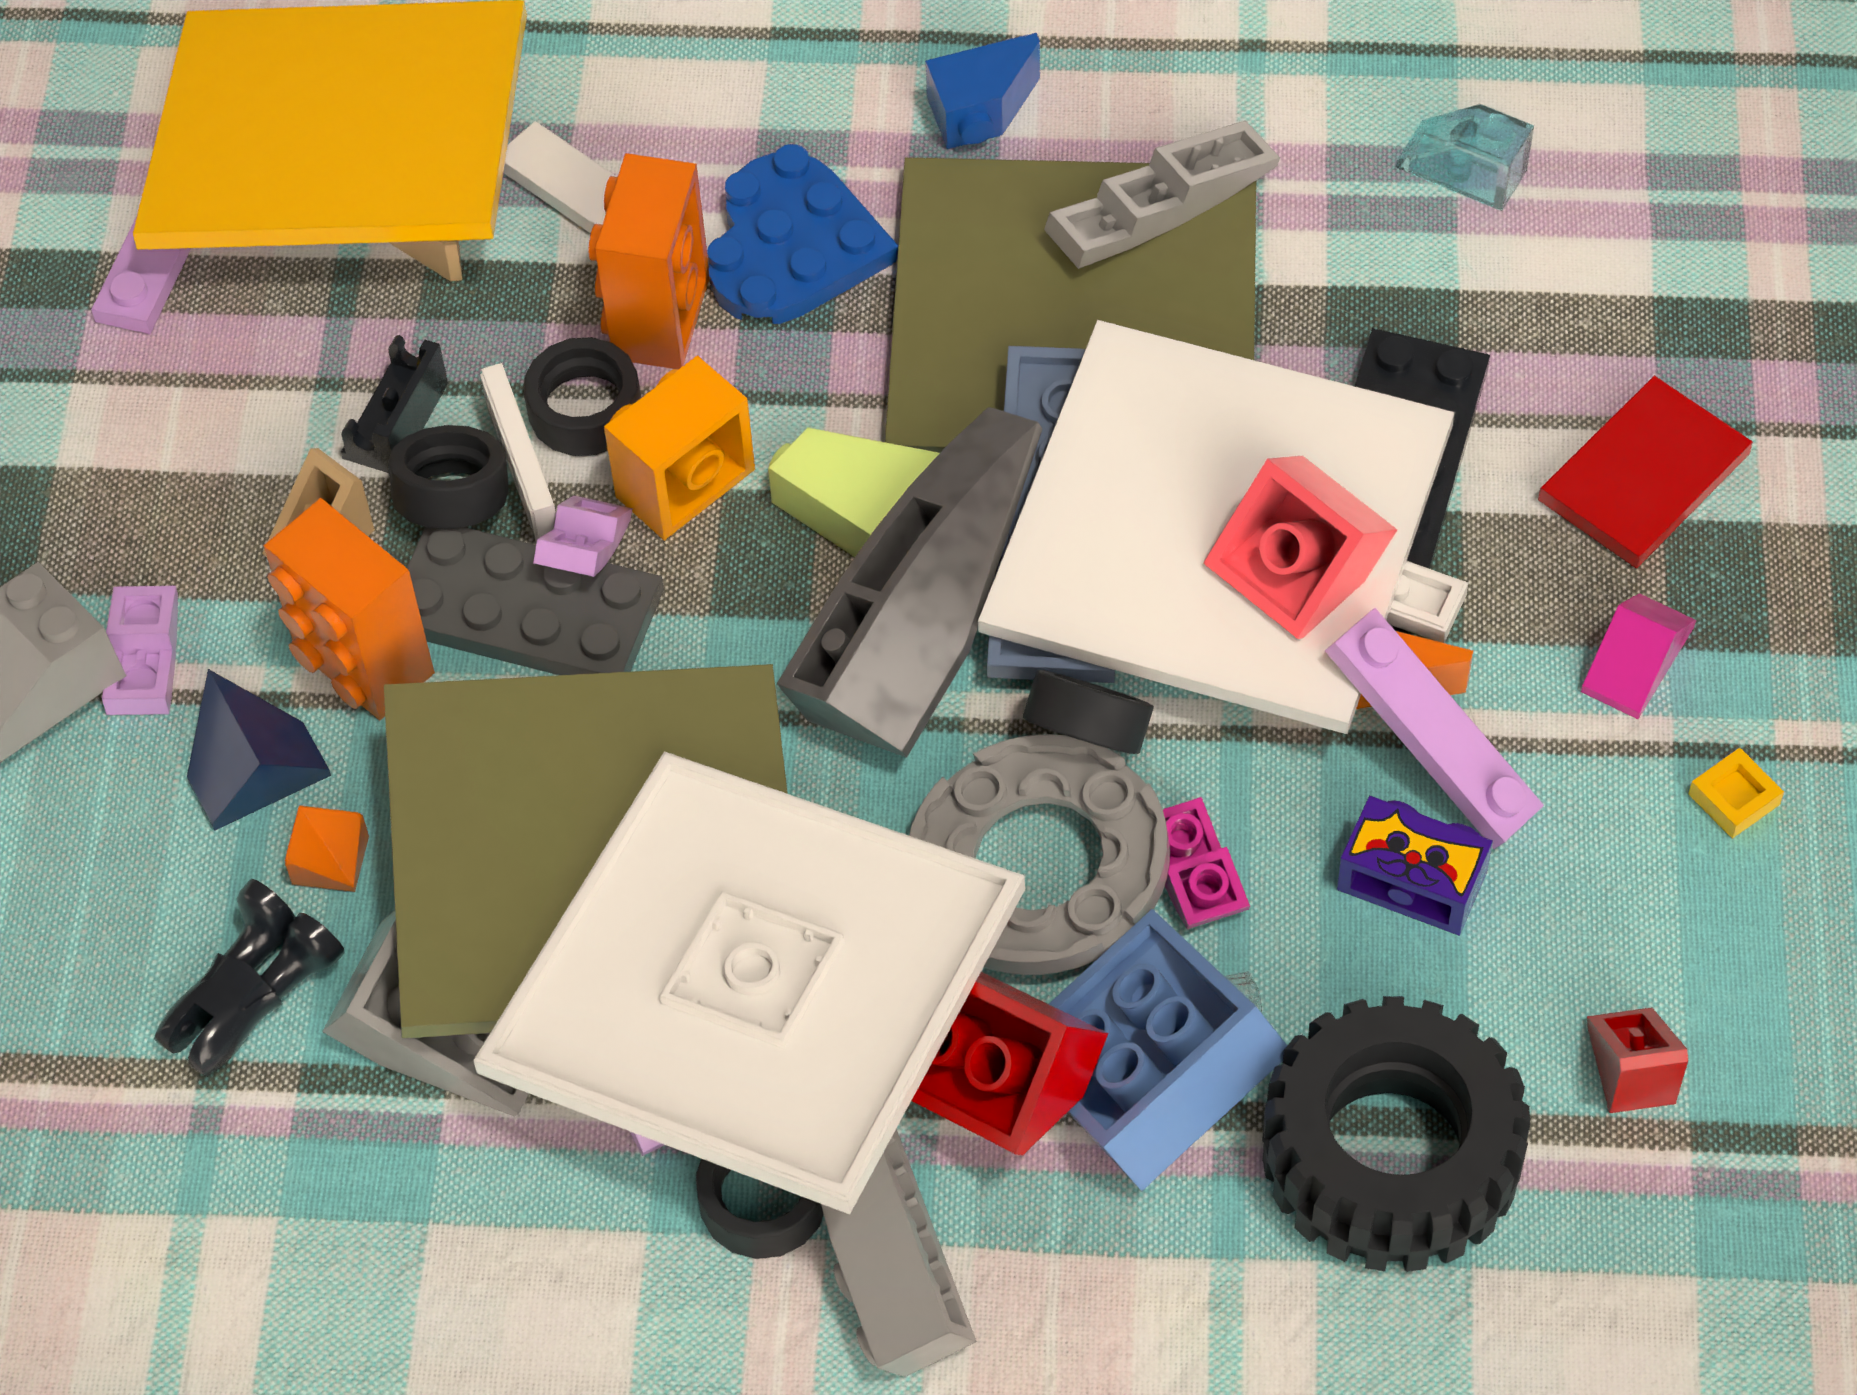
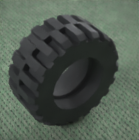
[1262,996,1530,1272]

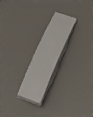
[1044,120,1280,269]

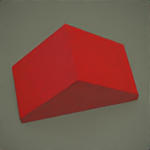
[1587,1007,1688,1114]

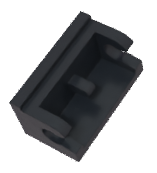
[341,335,448,473]

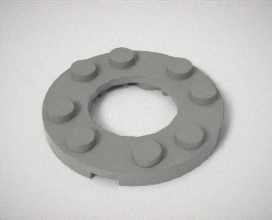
[909,734,1170,975]

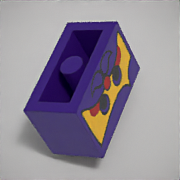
[1337,795,1493,936]

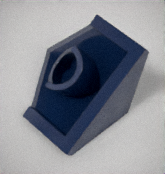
[187,669,331,831]

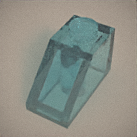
[1396,104,1534,211]

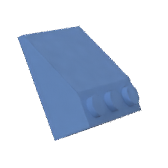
[1049,909,1287,1191]

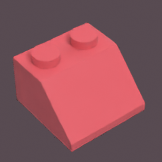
[1204,455,1398,639]

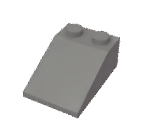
[0,562,126,763]
[322,910,529,1117]

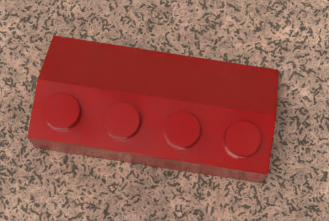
[911,972,1109,1156]

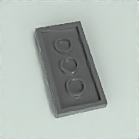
[407,527,664,675]

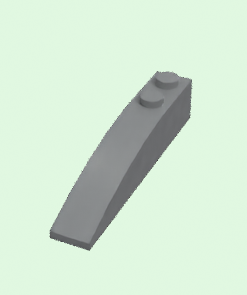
[821,1129,977,1377]

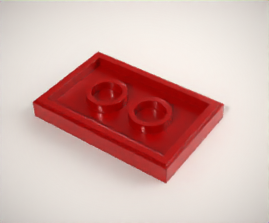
[1538,375,1753,569]

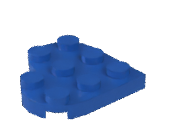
[707,144,899,324]

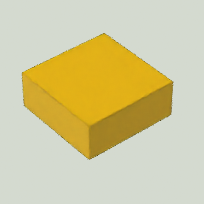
[1688,748,1784,839]

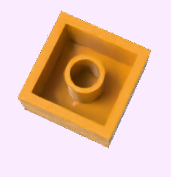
[604,355,755,541]

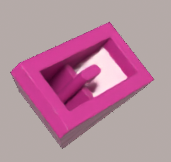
[1581,593,1696,719]

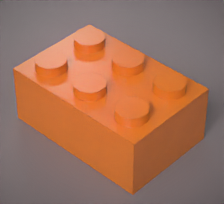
[589,153,709,369]
[263,498,435,721]

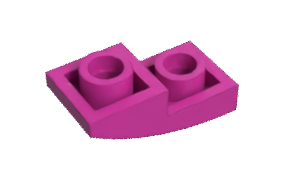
[1162,797,1250,930]

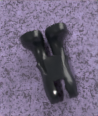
[154,879,345,1077]

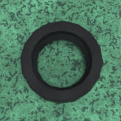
[524,337,641,456]
[388,425,509,529]
[1023,670,1154,754]
[696,1158,824,1259]

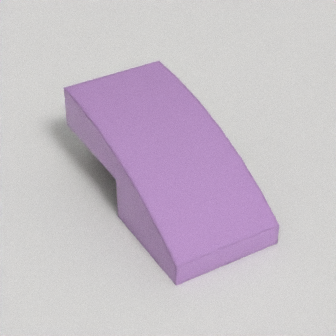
[533,496,633,577]
[102,586,178,715]

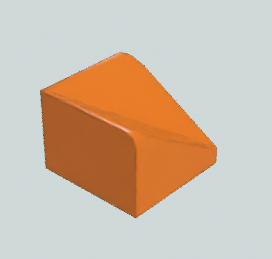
[285,805,369,892]

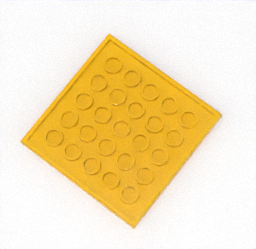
[133,0,527,250]

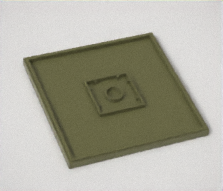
[885,157,1256,453]
[384,664,788,1039]

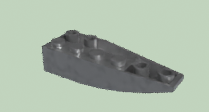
[777,407,1042,758]

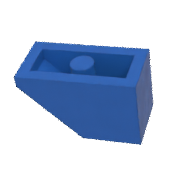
[925,33,1040,149]

